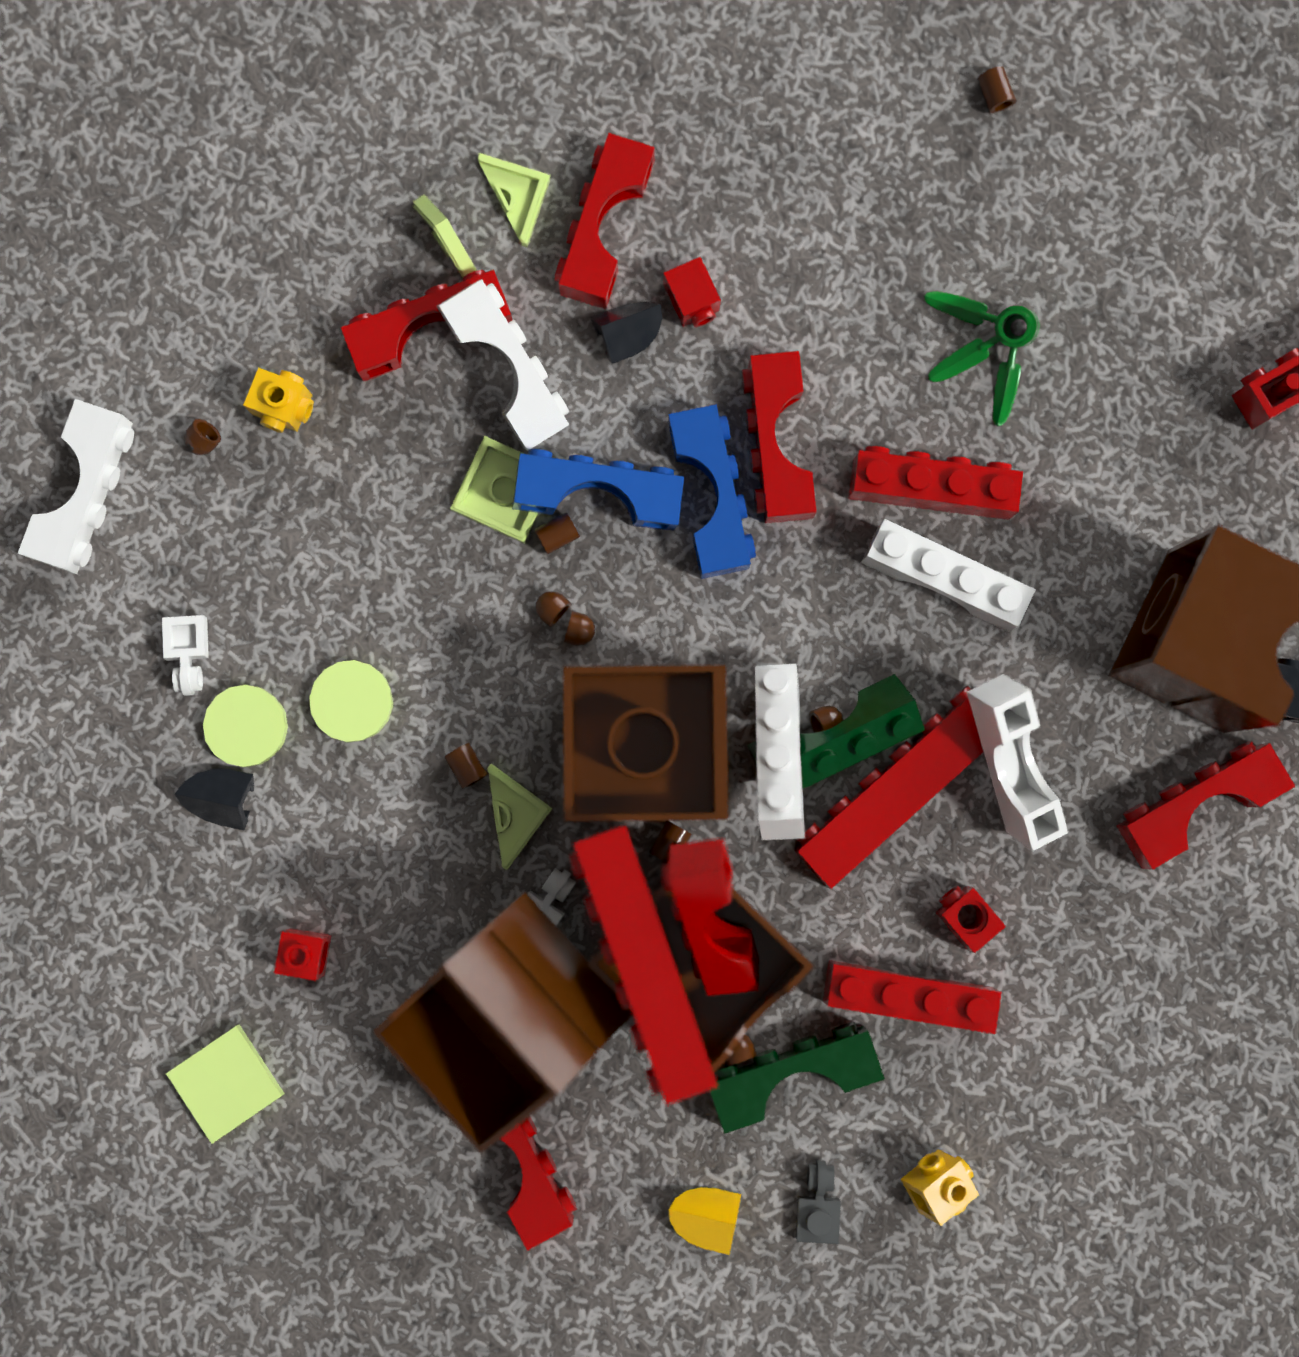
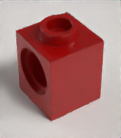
[663,256,721,327]
[935,885,1006,954]
[274,928,332,981]

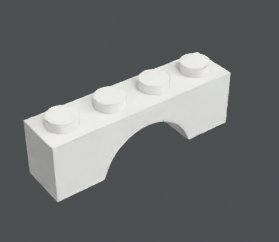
[436,280,569,451]
[18,399,134,574]
[861,519,1036,632]
[755,664,805,840]
[967,674,1068,851]

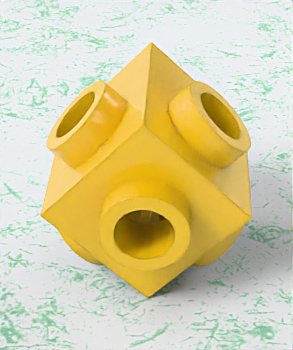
[243,367,314,433]
[901,1149,979,1226]

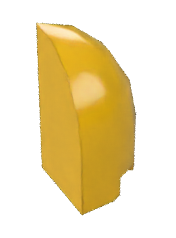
[669,1187,742,1255]

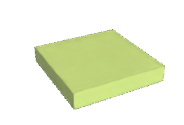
[450,436,539,544]
[166,1024,285,1144]

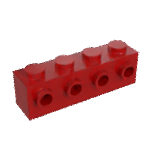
[1231,347,1299,430]
[848,446,1023,520]

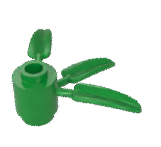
[924,291,1040,426]

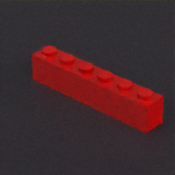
[794,685,984,889]
[569,825,718,1105]

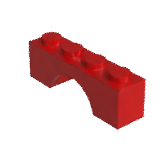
[554,133,655,309]
[341,269,513,382]
[742,351,817,523]
[1116,741,1296,870]
[662,838,759,996]
[823,960,1002,1034]
[499,1117,577,1251]

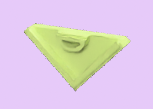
[477,153,550,247]
[413,195,477,279]
[487,763,553,870]

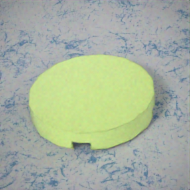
[309,660,393,742]
[203,685,288,767]

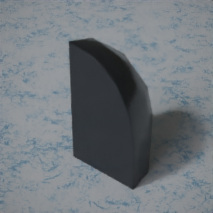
[590,301,662,364]
[175,769,254,831]

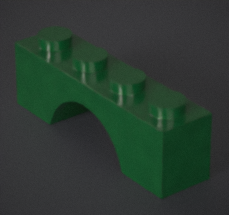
[747,674,925,790]
[710,1022,885,1134]

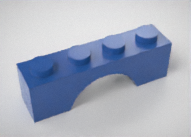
[668,404,756,579]
[512,449,684,531]

